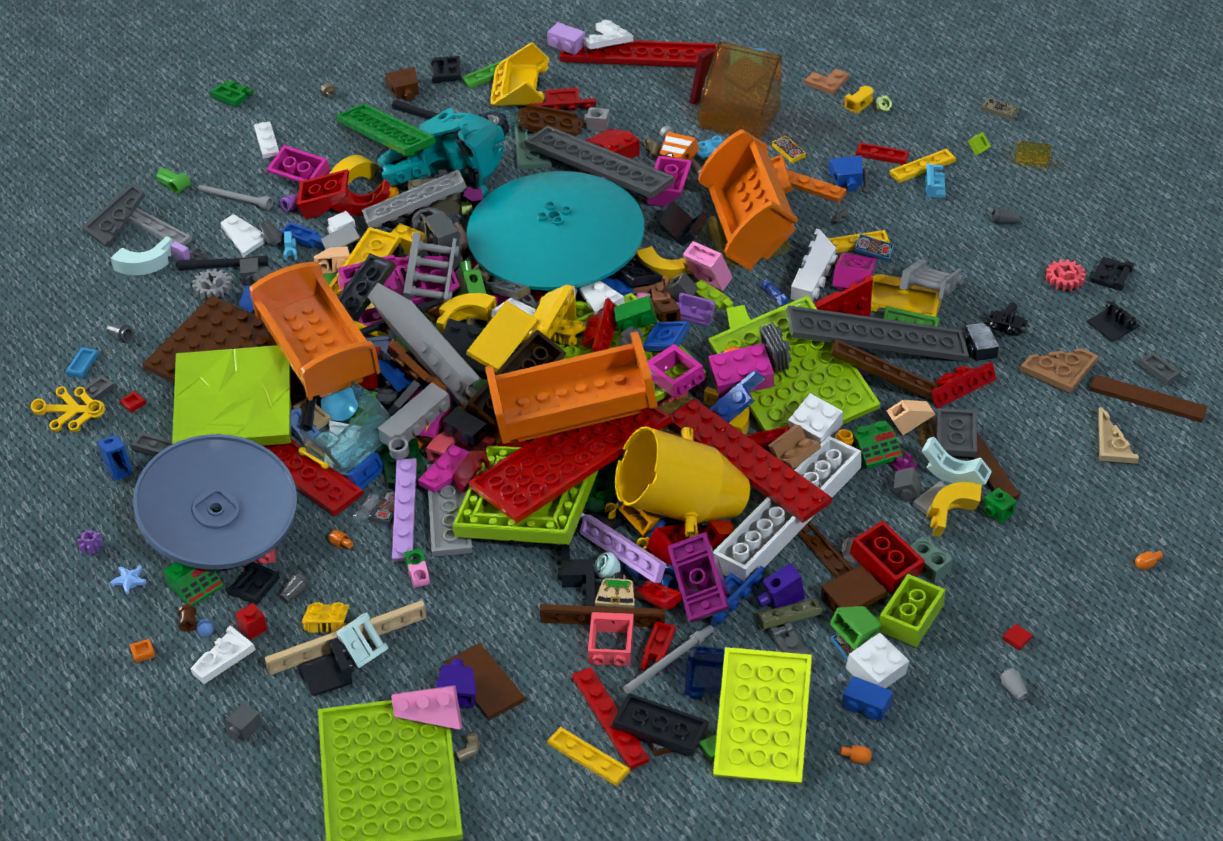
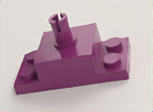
[668,532,730,623]

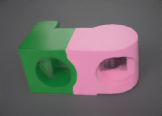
[404,548,430,588]

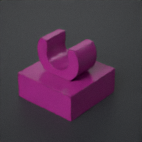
[890,452,917,471]

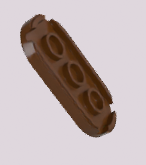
[517,105,584,136]

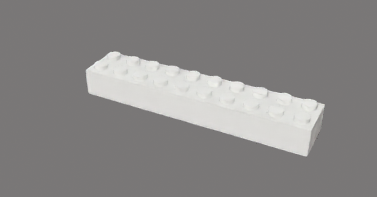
[713,436,861,582]

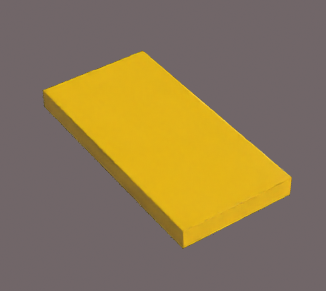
[466,301,538,372]

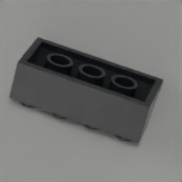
[442,318,519,375]

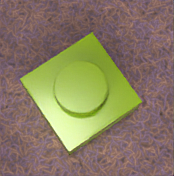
[968,132,991,155]

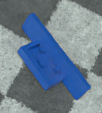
[709,370,765,423]
[710,566,764,628]

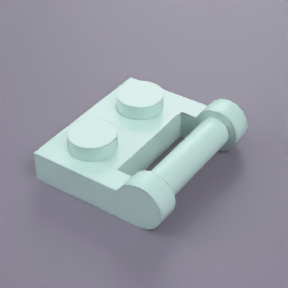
[335,612,388,668]

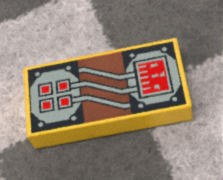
[772,136,806,163]

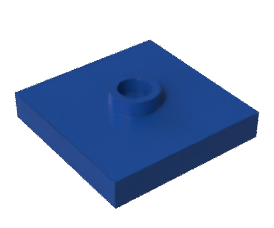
[643,321,691,351]
[378,360,413,392]

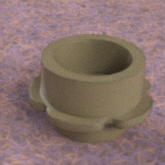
[321,82,336,97]

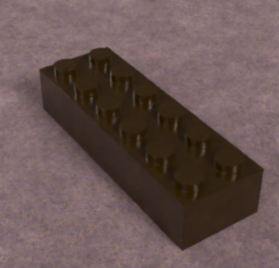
[464,329,566,437]

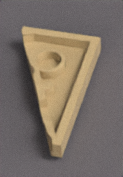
[1098,407,1139,464]

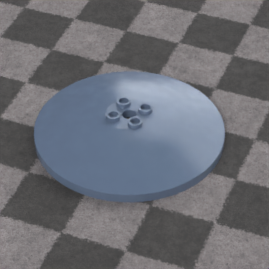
[133,434,297,570]

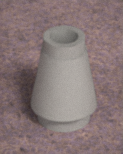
[1000,668,1029,701]

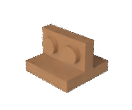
[768,424,821,470]

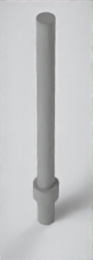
[624,625,714,694]

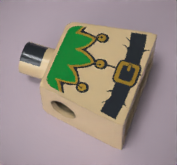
[595,572,635,608]

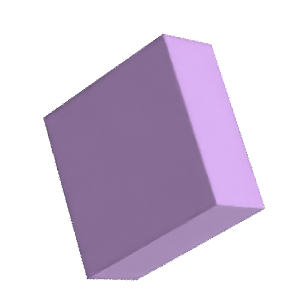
[170,242,190,260]

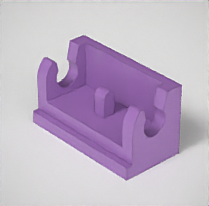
[676,293,715,327]

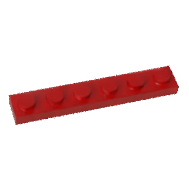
[572,667,649,770]

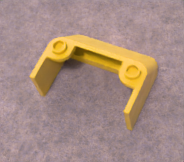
[521,284,576,346]

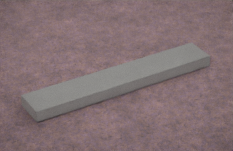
[127,208,192,246]

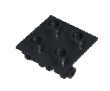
[1087,301,1140,342]
[985,310,1028,335]

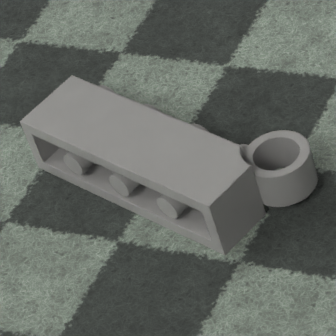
[378,383,451,460]

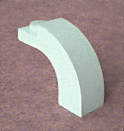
[111,237,173,275]
[921,437,992,485]

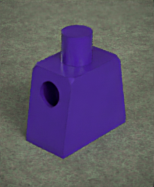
[756,563,805,608]
[435,659,476,708]

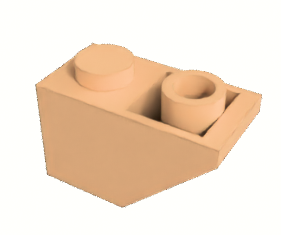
[314,247,350,274]
[886,400,935,435]

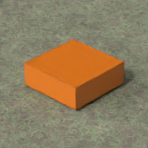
[130,638,156,663]

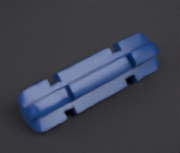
[761,279,788,306]

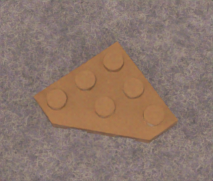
[1020,348,1098,393]

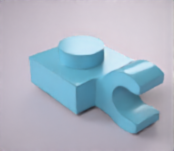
[283,231,298,261]

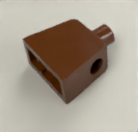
[385,67,419,101]
[655,298,681,322]

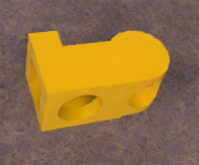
[844,86,873,114]

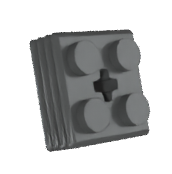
[759,322,792,374]

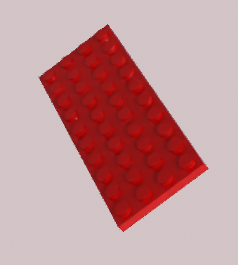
[468,407,672,523]

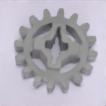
[192,269,232,300]

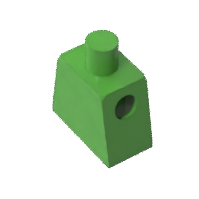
[456,261,486,296]
[830,606,882,650]

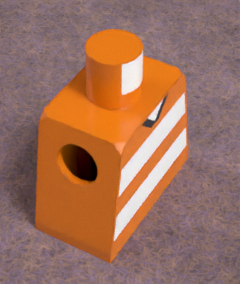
[660,132,700,160]

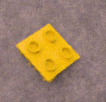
[550,317,586,346]
[302,602,349,633]

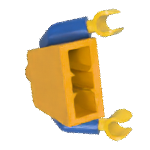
[605,500,666,550]

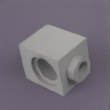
[584,107,610,131]

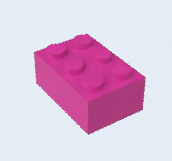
[709,343,774,398]

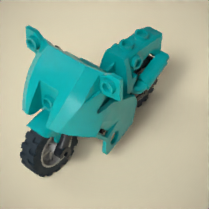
[376,108,510,198]

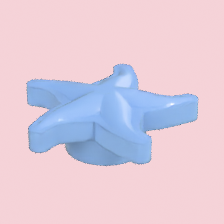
[110,565,147,594]

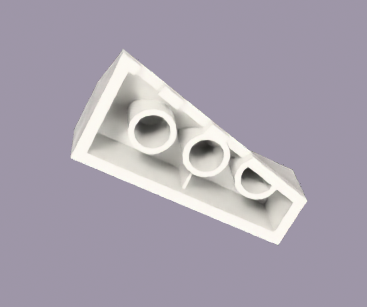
[791,229,838,302]

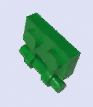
[210,80,254,107]

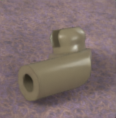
[643,138,659,159]
[455,733,481,763]

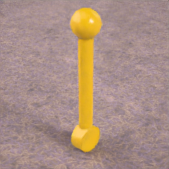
[298,447,329,469]

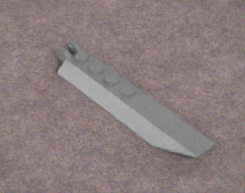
[368,283,481,407]

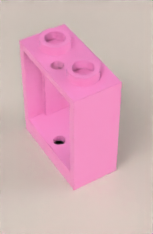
[683,241,733,291]

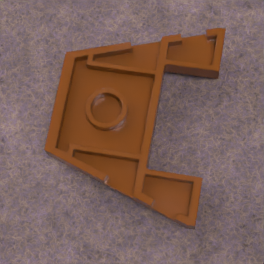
[387,339,447,391]

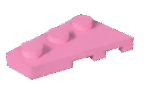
[391,685,462,729]

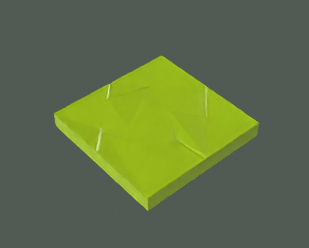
[172,345,291,446]
[452,446,599,545]

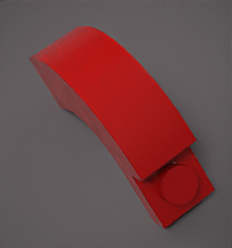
[331,180,391,216]

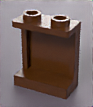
[821,566,887,613]

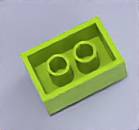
[879,574,946,648]

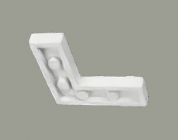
[583,20,633,49]

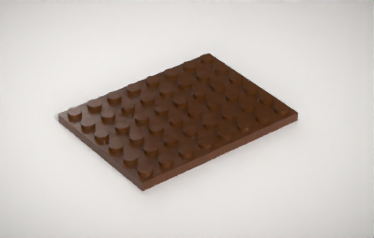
[143,295,303,398]

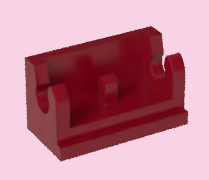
[452,451,490,493]

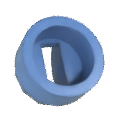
[196,619,214,636]

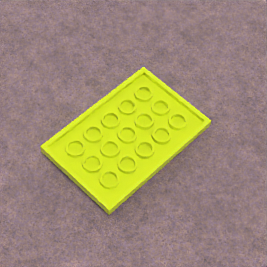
[713,647,812,785]

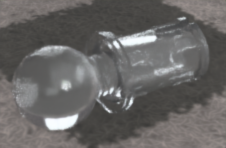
[352,493,380,527]

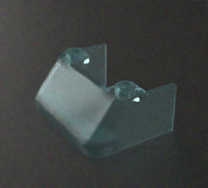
[299,381,392,475]

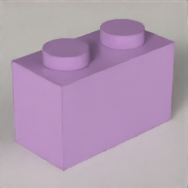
[547,22,585,55]

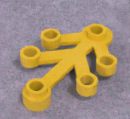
[31,386,105,433]

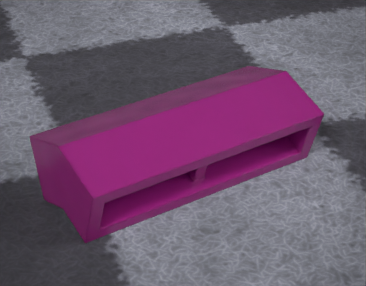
[461,186,483,202]

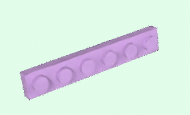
[392,459,417,562]
[579,515,666,583]

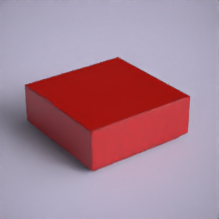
[119,391,146,413]
[1002,624,1033,651]

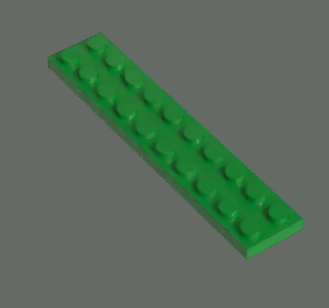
[336,103,436,156]

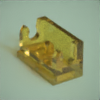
[1014,140,1052,169]

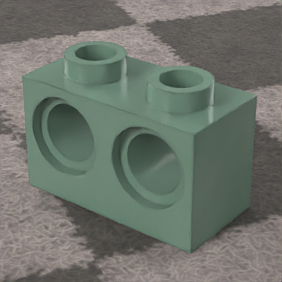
[910,537,953,584]

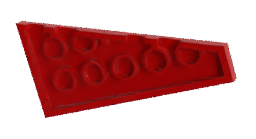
[813,275,873,317]

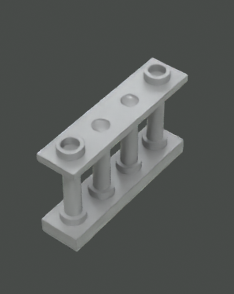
[403,232,459,304]
[900,259,963,299]

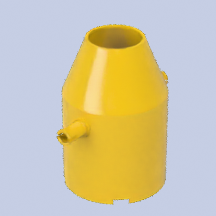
[615,427,750,538]

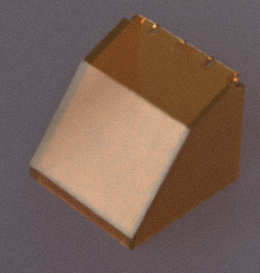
[697,41,782,139]

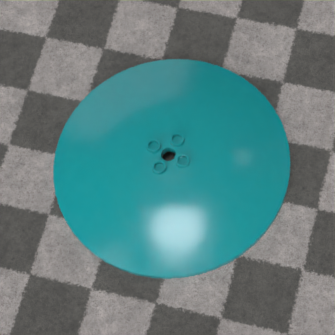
[467,171,644,291]

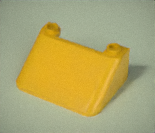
[490,42,549,106]
[871,274,942,317]

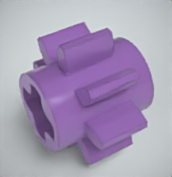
[77,530,104,555]

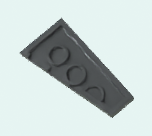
[82,183,146,247]

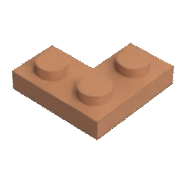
[804,69,849,95]
[633,275,671,306]

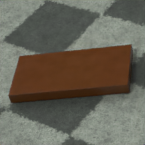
[444,643,525,721]

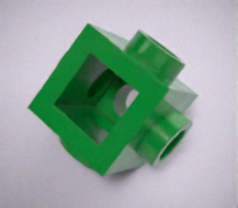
[983,488,1016,524]

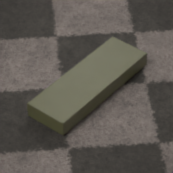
[756,599,823,629]

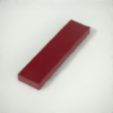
[689,47,714,105]

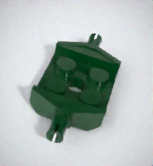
[379,438,426,497]
[583,465,617,512]

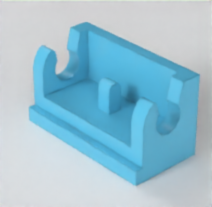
[925,163,946,198]

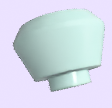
[594,552,621,578]

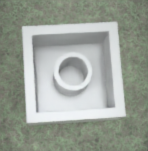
[788,393,843,444]
[846,633,909,688]

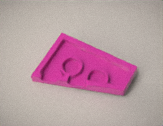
[418,444,468,493]

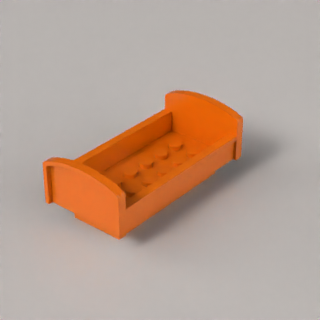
[698,129,798,271]
[249,262,381,401]
[485,331,657,444]

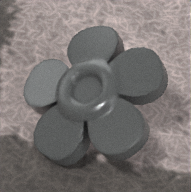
[831,209,849,223]

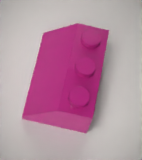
[266,145,331,182]
[647,156,692,206]

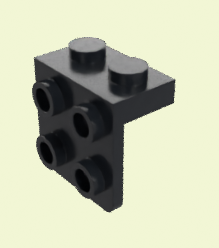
[658,201,708,246]
[300,637,354,696]

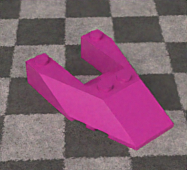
[338,255,460,338]

